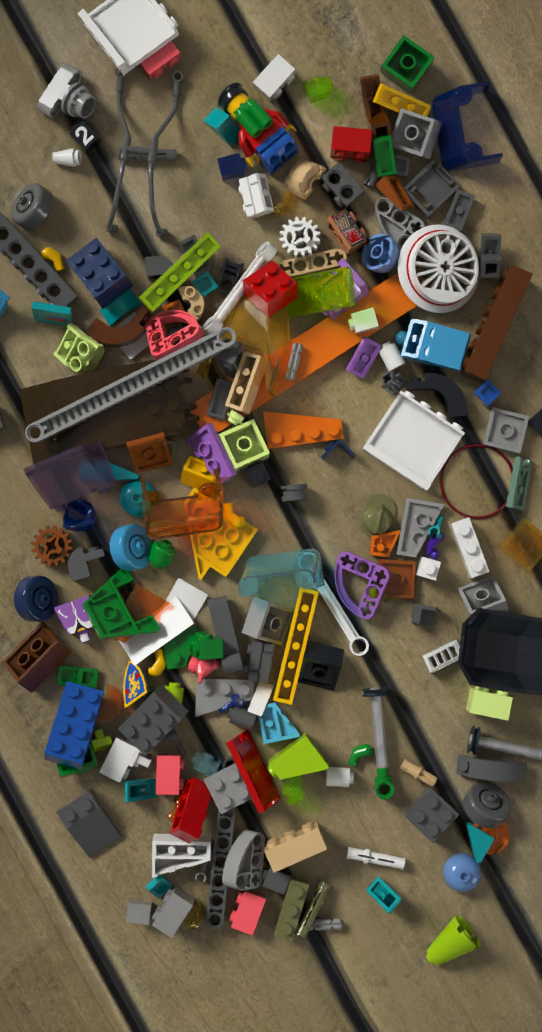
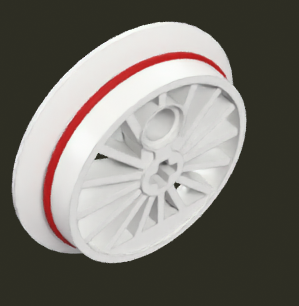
[398,225,480,313]

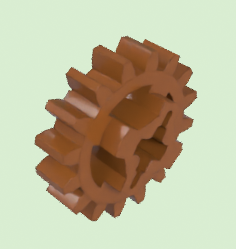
[31,525,73,567]

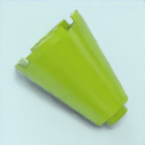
[426,915,481,966]

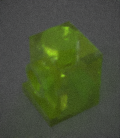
[303,76,334,104]
[283,775,302,804]

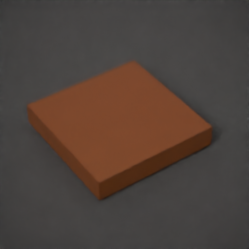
[126,432,173,474]
[375,559,416,599]

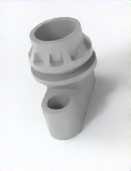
[37,63,96,119]

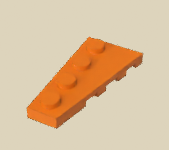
[263,411,344,449]

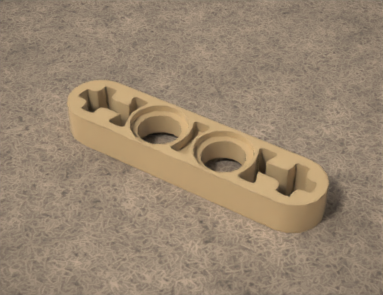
[276,249,346,278]

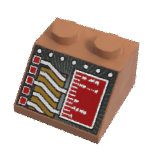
[326,209,368,256]

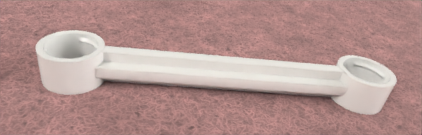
[202,241,277,335]
[299,555,369,656]

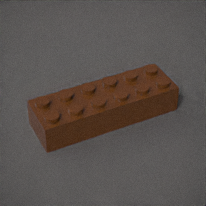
[461,265,533,383]

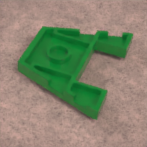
[82,568,160,639]

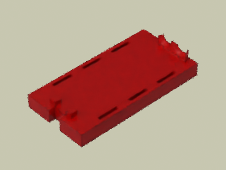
[226,730,281,813]

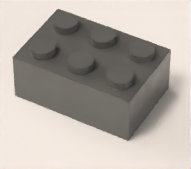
[118,685,189,756]

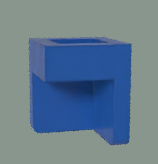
[474,379,501,407]

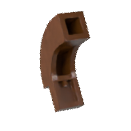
[359,74,393,140]
[85,304,152,347]

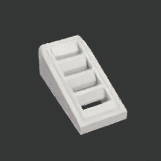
[422,640,460,674]

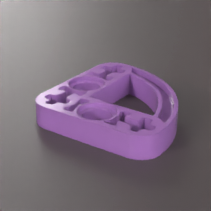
[334,551,391,619]

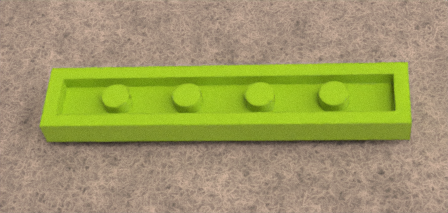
[139,232,221,312]

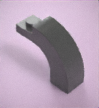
[456,755,527,782]

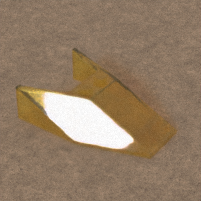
[196,294,290,396]

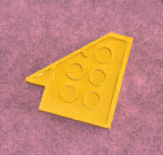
[184,487,258,580]

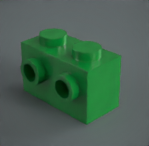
[187,631,223,660]

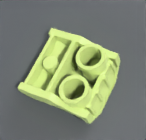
[53,323,104,374]

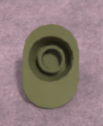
[362,494,396,538]

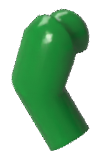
[348,744,374,767]

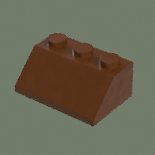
[2,622,72,693]

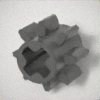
[381,369,405,394]

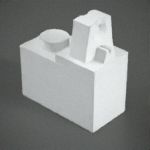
[99,736,152,783]

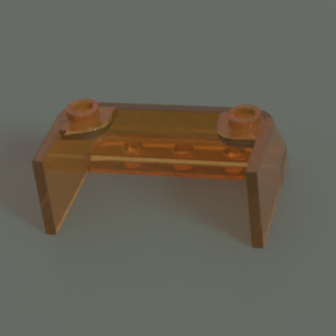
[140,469,224,540]

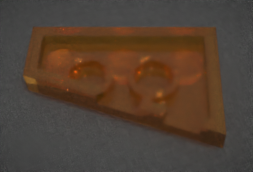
[116,584,170,643]

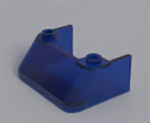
[431,81,503,171]

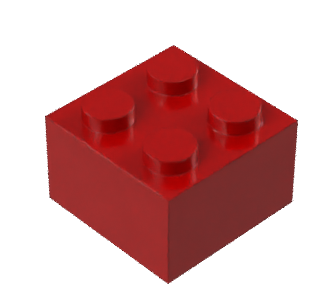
[330,126,372,163]
[243,261,298,318]

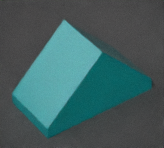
[203,107,241,147]
[99,289,142,326]
[125,778,157,802]
[465,822,495,863]
[366,876,403,914]

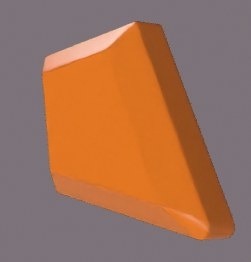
[370,530,401,557]

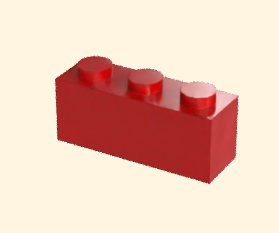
[169,777,212,843]

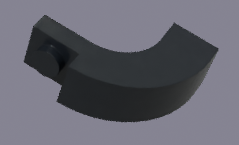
[406,373,468,419]

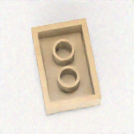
[264,821,327,873]

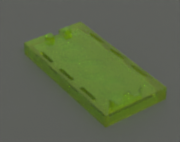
[287,267,355,318]

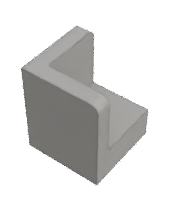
[126,899,152,925]

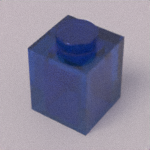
[217,153,247,181]

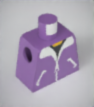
[54,595,93,643]

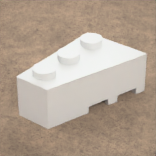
[152,834,211,878]

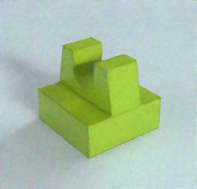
[91,729,112,752]

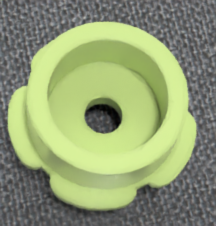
[227,409,245,426]

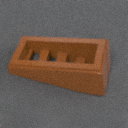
[376,175,415,211]

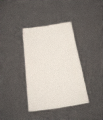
[117,597,194,666]

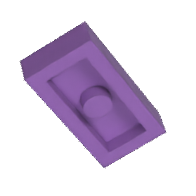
[346,336,382,379]

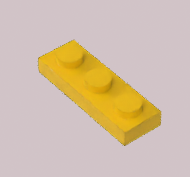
[373,84,431,117]

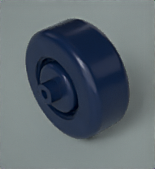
[14,576,58,622]

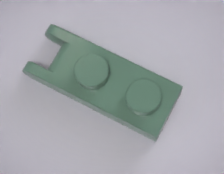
[506,456,532,510]

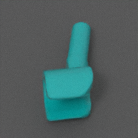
[428,515,444,539]

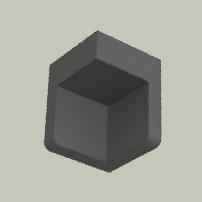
[410,603,438,626]

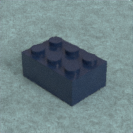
[66,237,133,309]

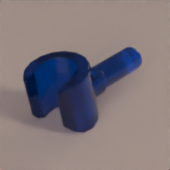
[218,693,244,713]

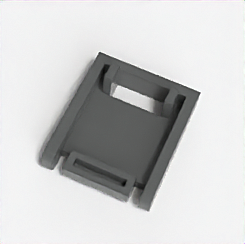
[404,159,461,219]

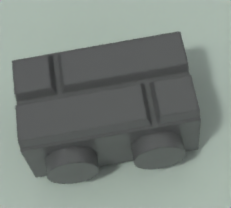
[243,640,276,683]

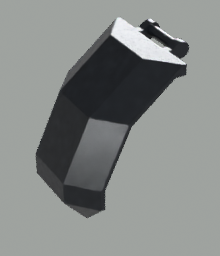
[458,608,542,696]

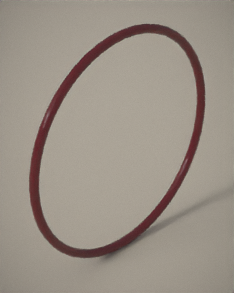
[440,444,513,519]

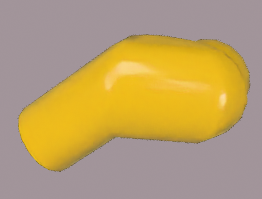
[148,649,166,677]

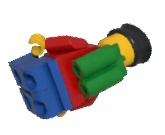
[218,82,299,176]

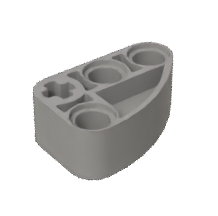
[374,198,425,251]
[222,829,265,890]

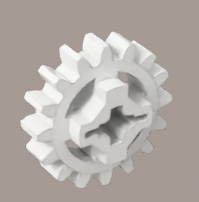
[279,217,321,259]

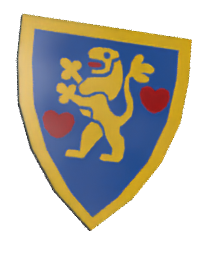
[123,660,155,708]

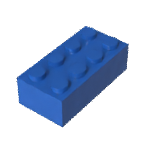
[44,681,104,770]

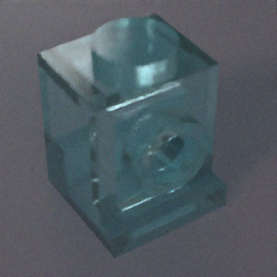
[191,752,222,776]

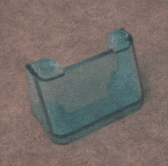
[239,549,325,597]

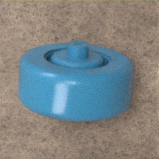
[110,524,153,571]

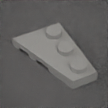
[396,498,445,558]
[195,678,254,717]

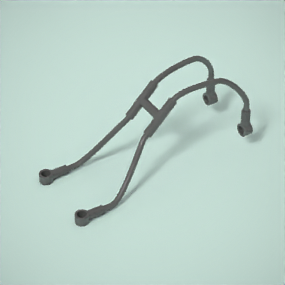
[106,68,184,237]

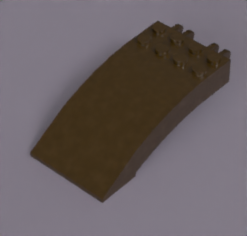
[19,360,200,465]

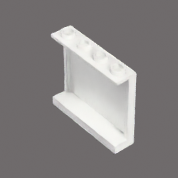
[77,0,179,75]
[362,391,465,491]

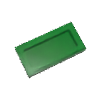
[372,135,397,177]

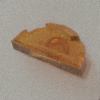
[99,684,123,722]

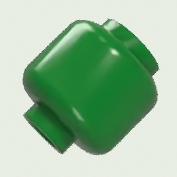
[148,539,176,569]

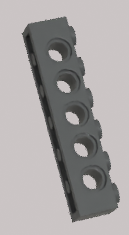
[0,212,79,307]

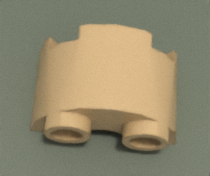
[285,159,327,200]
[178,286,205,322]

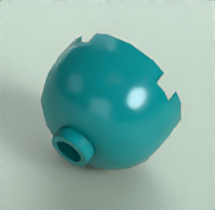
[119,479,158,518]

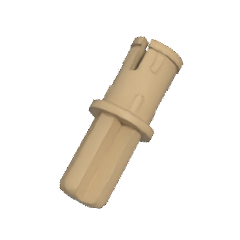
[400,758,437,787]

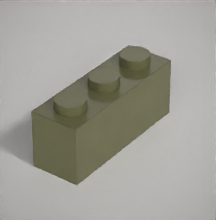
[274,876,309,941]

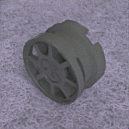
[281,484,309,502]

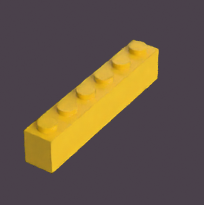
[273,587,319,705]

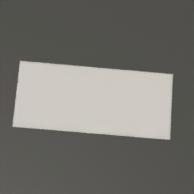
[247,681,274,716]

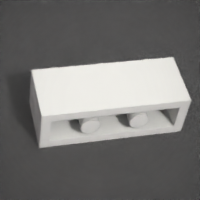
[449,517,489,578]

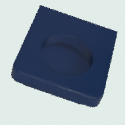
[321,439,355,460]

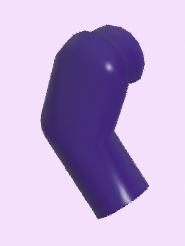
[426,532,445,560]

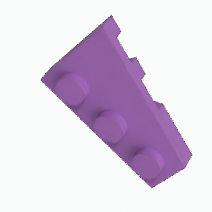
[184,423,237,484]

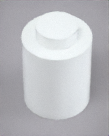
[379,341,406,371]
[326,767,354,787]

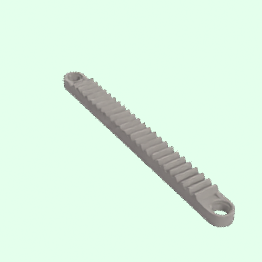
[25,327,237,443]

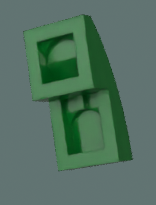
[56,665,99,688]

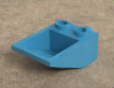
[395,319,471,371]

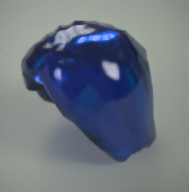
[62,498,97,532]

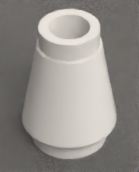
[52,148,82,167]

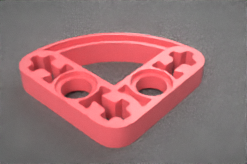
[145,310,204,360]

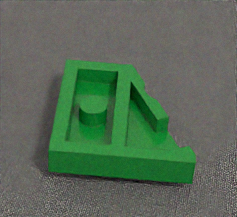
[163,625,197,670]

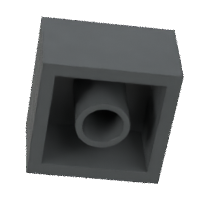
[403,786,459,843]

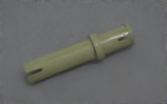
[295,881,331,939]

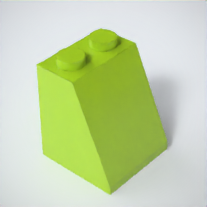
[268,733,329,780]

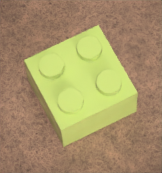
[219,419,270,472]
[466,686,513,721]

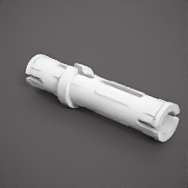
[346,847,405,870]

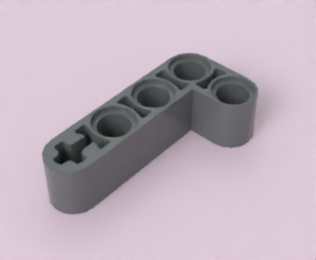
[207,596,244,674]

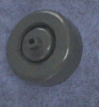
[11,183,54,230]
[463,782,511,828]

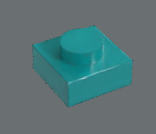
[192,271,218,298]
[145,874,173,899]

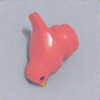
[188,656,221,684]

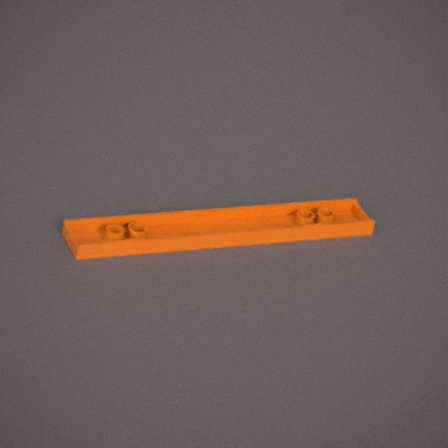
[190,266,429,433]

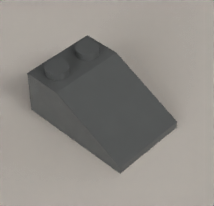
[56,789,122,858]

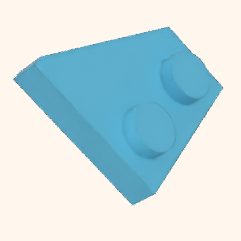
[258,702,300,744]

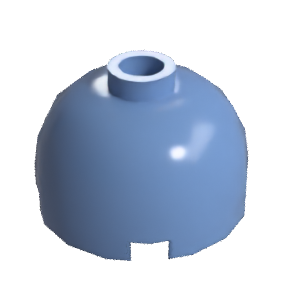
[361,234,400,273]
[443,853,482,892]

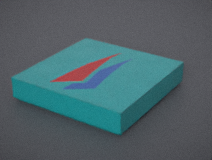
[31,302,74,326]

